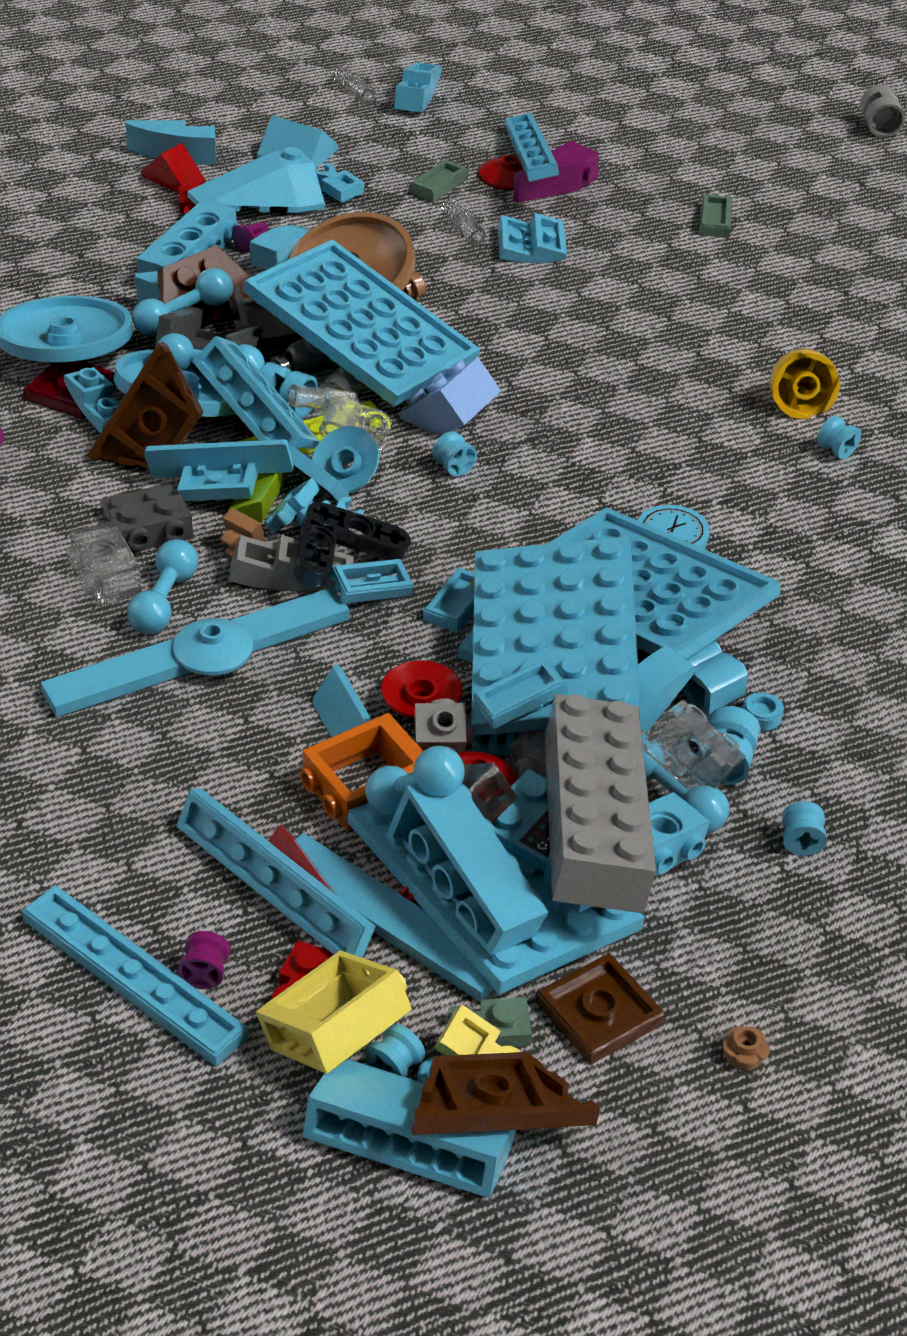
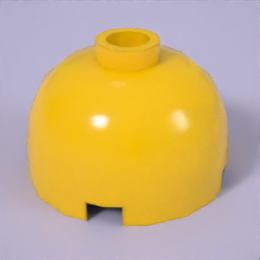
[769,348,841,420]

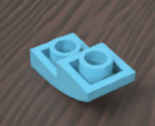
[64,367,120,433]

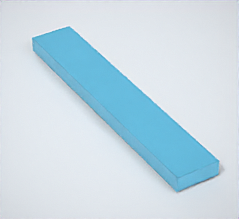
[504,113,559,182]
[176,788,376,957]
[296,833,494,1002]
[21,885,249,1067]

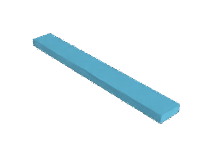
[41,587,350,717]

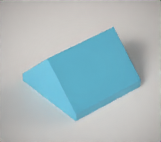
[257,115,338,169]

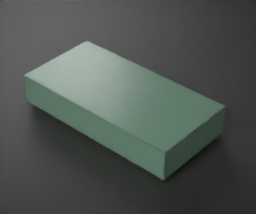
[409,160,469,202]
[699,194,733,238]

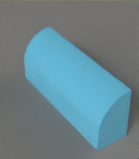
[303,1059,516,1198]

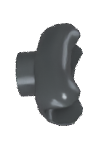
[284,338,339,373]

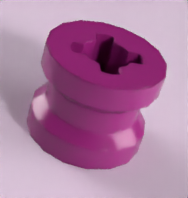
[177,931,231,989]

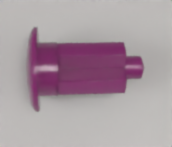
[232,222,268,252]

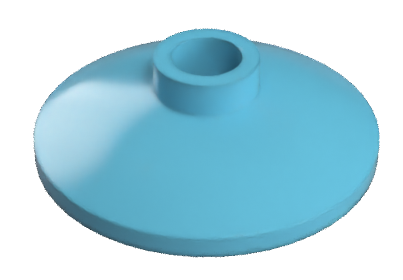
[312,426,380,493]
[173,618,253,675]

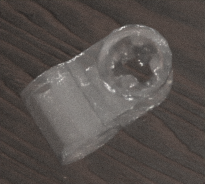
[319,396,392,453]

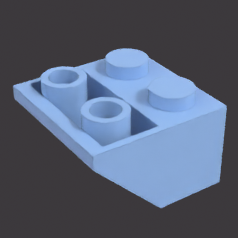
[398,357,501,436]

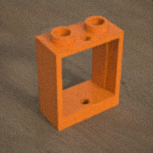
[300,713,423,832]

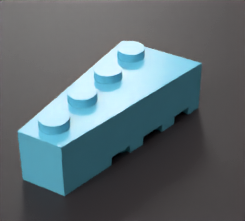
[385,783,548,955]

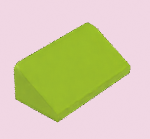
[228,472,287,523]

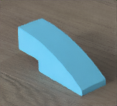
[394,62,442,112]
[126,120,216,165]
[250,225,311,270]
[638,645,697,734]

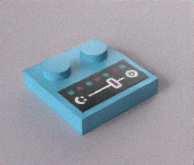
[484,769,550,872]

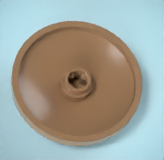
[289,212,416,291]

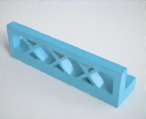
[192,336,320,449]

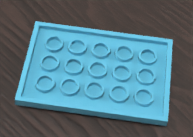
[242,239,481,406]
[547,507,780,660]
[471,536,641,736]
[347,802,645,995]

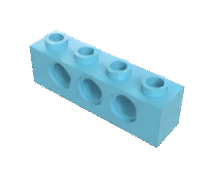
[136,199,239,273]
[542,792,710,913]

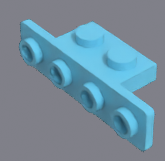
[144,439,294,501]

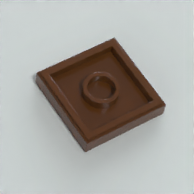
[535,952,666,1065]

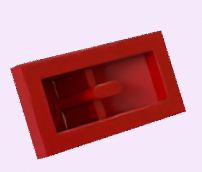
[141,143,206,194]

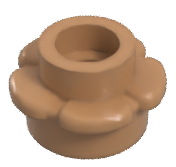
[403,271,426,302]
[723,1026,770,1071]

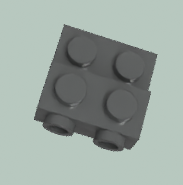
[100,484,193,555]

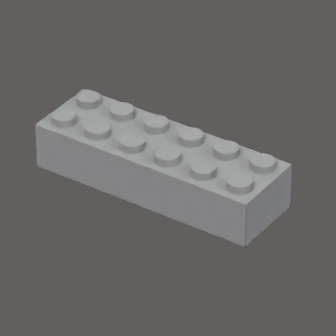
[545,694,656,914]

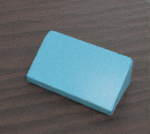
[313,665,370,737]

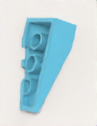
[187,147,325,213]

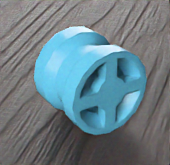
[817,415,861,459]
[432,431,477,476]
[782,801,827,856]
[364,1023,425,1077]

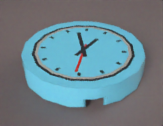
[638,505,710,549]

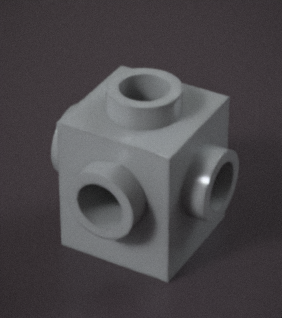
[414,699,474,753]

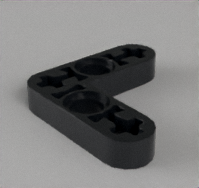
[293,502,411,587]

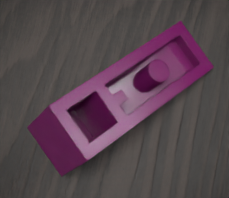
[513,141,599,203]

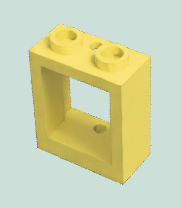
[255,950,412,1074]

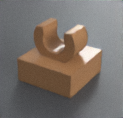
[220,508,266,558]

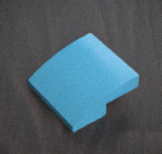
[497,213,567,263]

